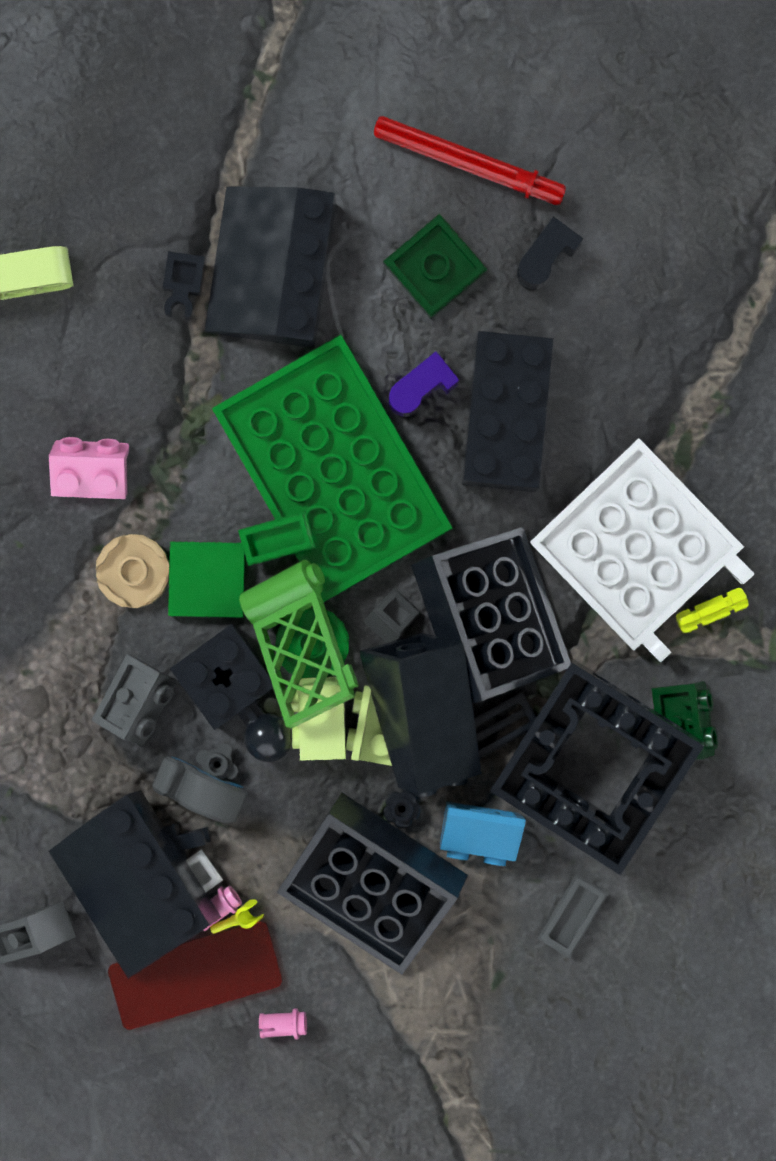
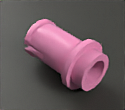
[204,886,242,931]
[259,1008,307,1040]

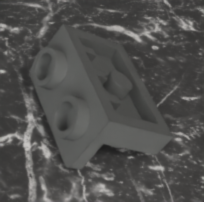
[92,654,178,746]

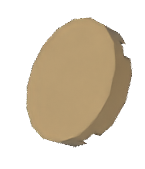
[96,534,169,608]

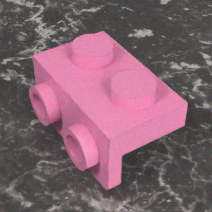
[49,437,129,499]

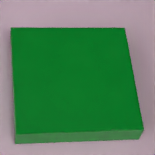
[168,541,245,618]

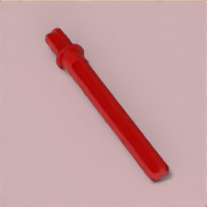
[374,116,566,206]

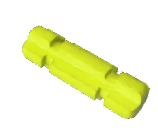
[676,588,749,633]

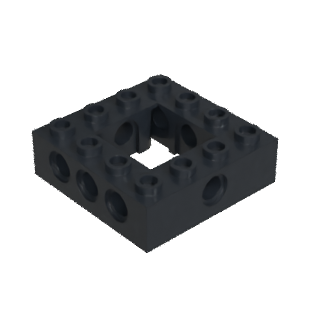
[490,660,704,876]

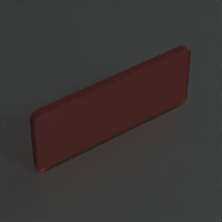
[108,921,282,1030]

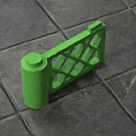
[239,560,358,729]

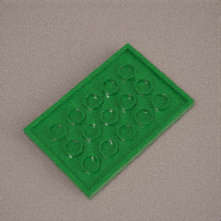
[212,335,453,603]

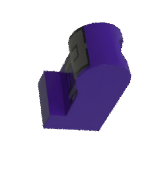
[389,351,459,417]

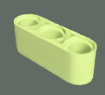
[0,246,73,300]

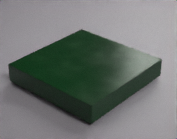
[383,214,487,319]

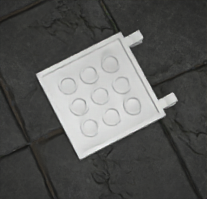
[530,438,754,662]

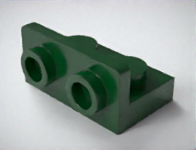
[651,681,718,760]

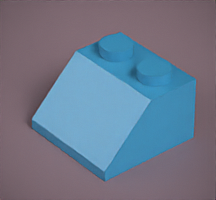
[439,801,526,866]

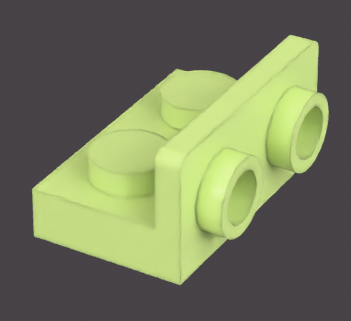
[346,685,392,766]

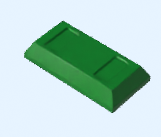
[238,511,316,566]

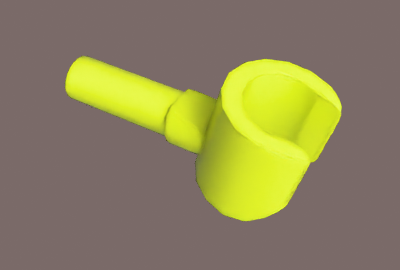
[210,899,264,934]

